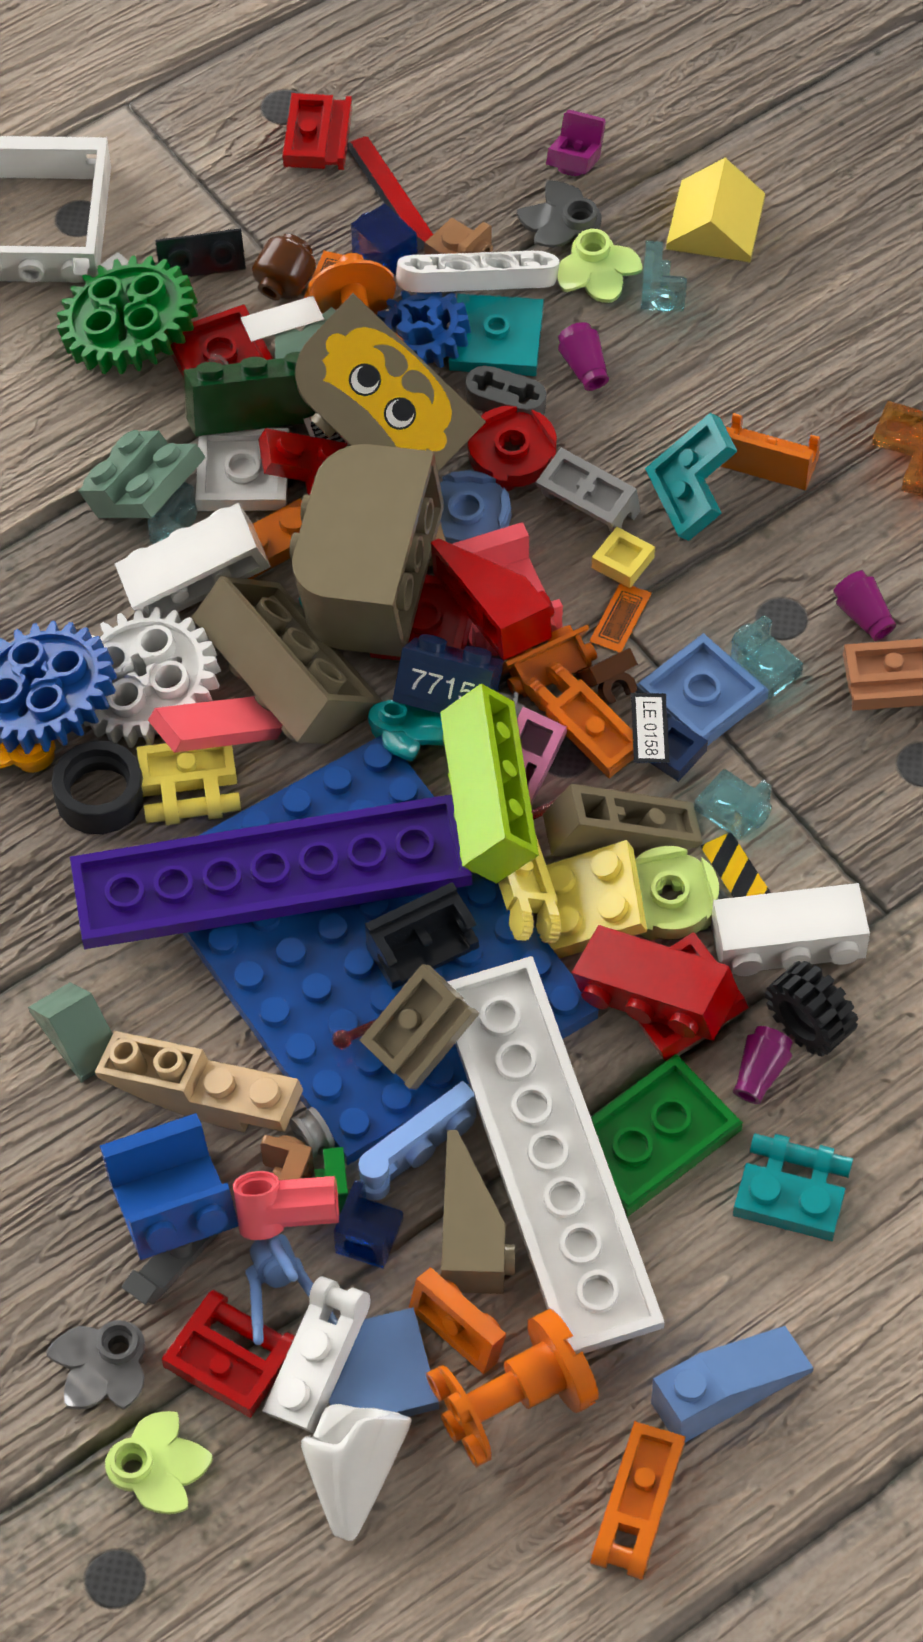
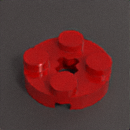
[468,406,557,491]

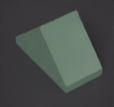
[28,982,113,1083]

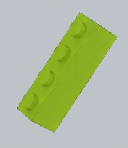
[440,684,539,884]

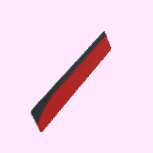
[347,136,433,251]

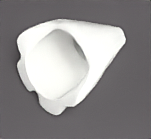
[301,1404,412,1541]

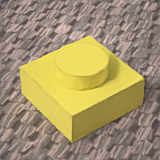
[592,527,655,588]

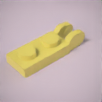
[498,836,562,944]

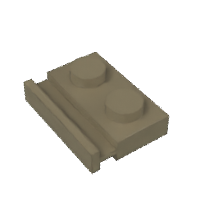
[360,964,480,1089]

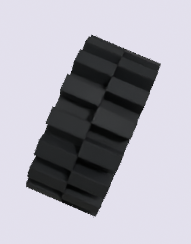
[765,961,858,1056]

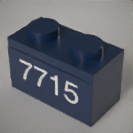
[392,635,504,713]

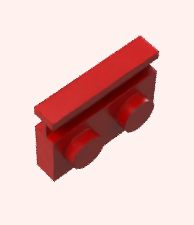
[282,93,353,170]

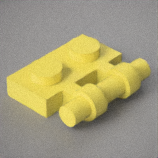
[136,743,241,826]

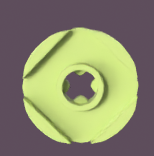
[635,846,719,940]

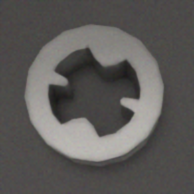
[289,1107,335,1158]

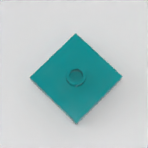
[449,293,544,376]

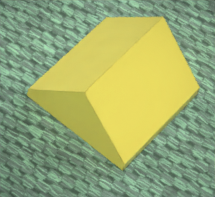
[666,157,765,262]

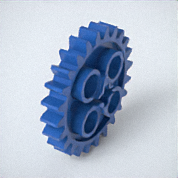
[0,621,117,754]

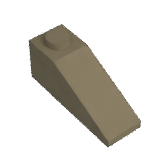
[543,784,703,858]
[441,1130,516,1294]

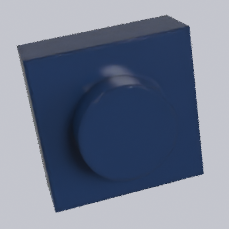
[650,716,708,782]

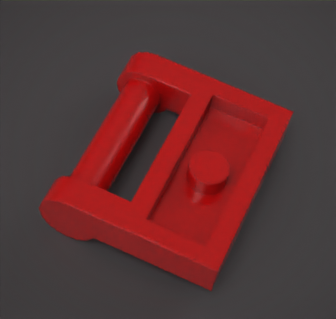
[162,1289,295,1418]

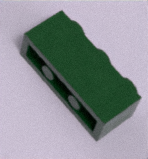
[184,352,315,437]

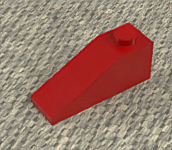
[430,538,554,661]

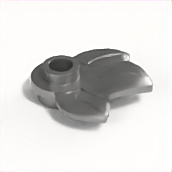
[46,1320,145,1409]

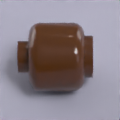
[252,234,316,301]

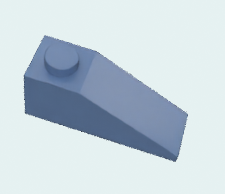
[651,1326,813,1442]

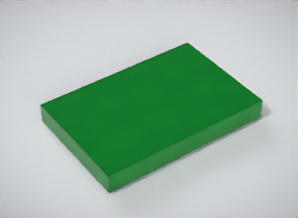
[591,1054,743,1217]

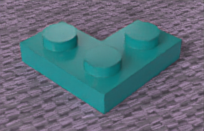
[645,413,738,541]

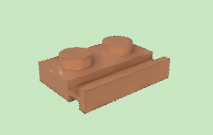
[843,639,923,711]

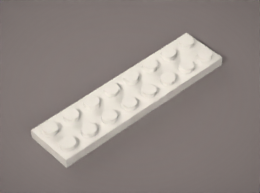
[448,956,664,1354]

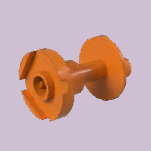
[308,253,404,341]
[426,1309,599,1467]

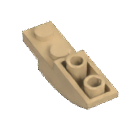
[95,1031,303,1132]

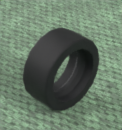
[51,740,144,835]

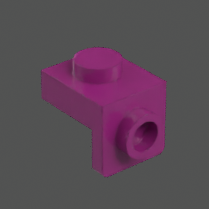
[546,110,606,176]

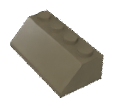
[191,576,383,744]

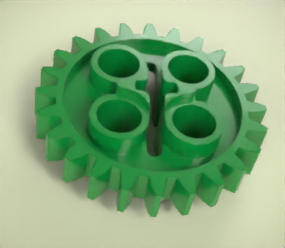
[57,255,198,374]

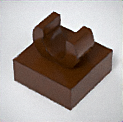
[577,648,638,705]

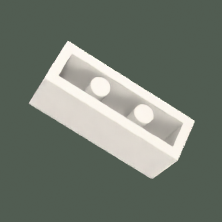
[114,503,271,619]
[711,883,870,976]

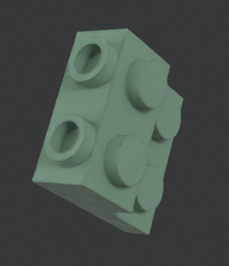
[79,430,206,518]

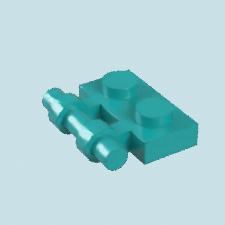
[733,1133,854,1242]

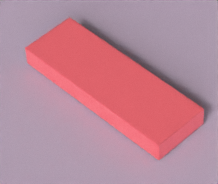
[148,696,282,753]

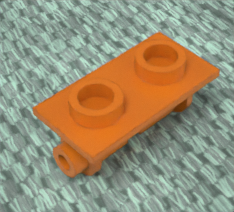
[501,624,597,697]

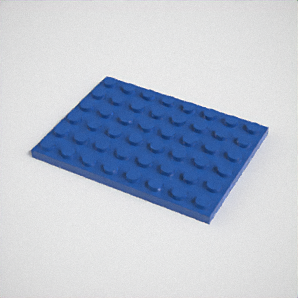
[182,735,599,1166]

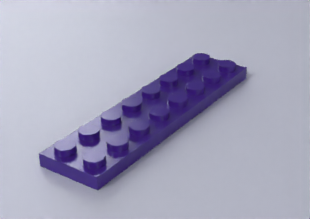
[70,794,472,950]

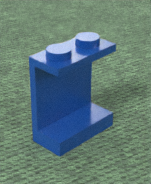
[100,1113,238,1260]

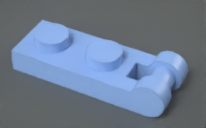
[358,1081,476,1201]

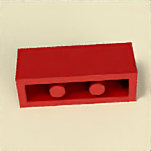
[572,925,739,1041]

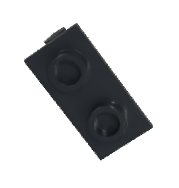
[155,228,246,277]

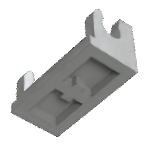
[536,447,641,533]

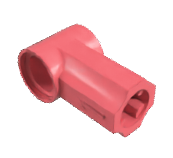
[233,1171,339,1240]

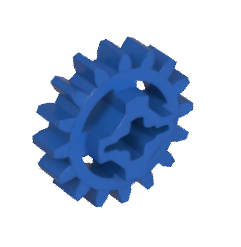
[377,290,471,368]

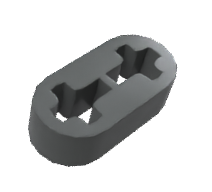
[465,366,546,415]

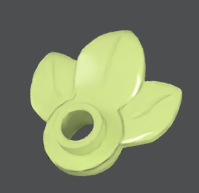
[558,229,642,303]
[105,1411,213,1514]

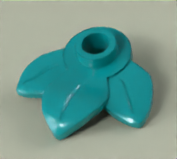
[368,700,445,761]

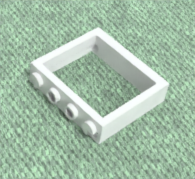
[0,136,111,283]

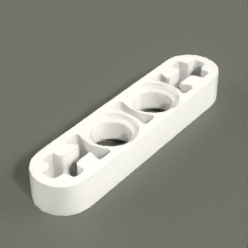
[395,251,559,293]

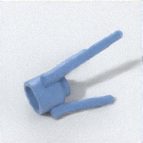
[245,1234,338,1345]

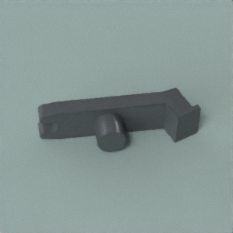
[121,1233,219,1305]

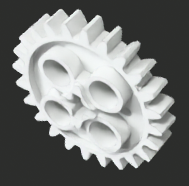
[83,607,221,748]

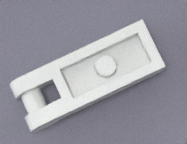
[262,1276,371,1433]

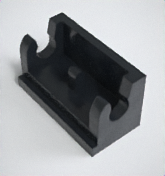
[365,882,479,990]

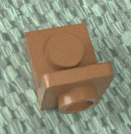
[424,217,493,255]
[260,1135,314,1180]

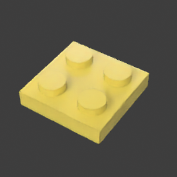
[546,840,648,958]

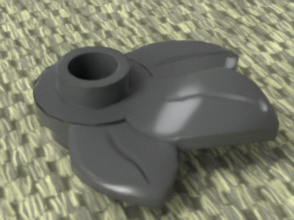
[517,180,601,247]

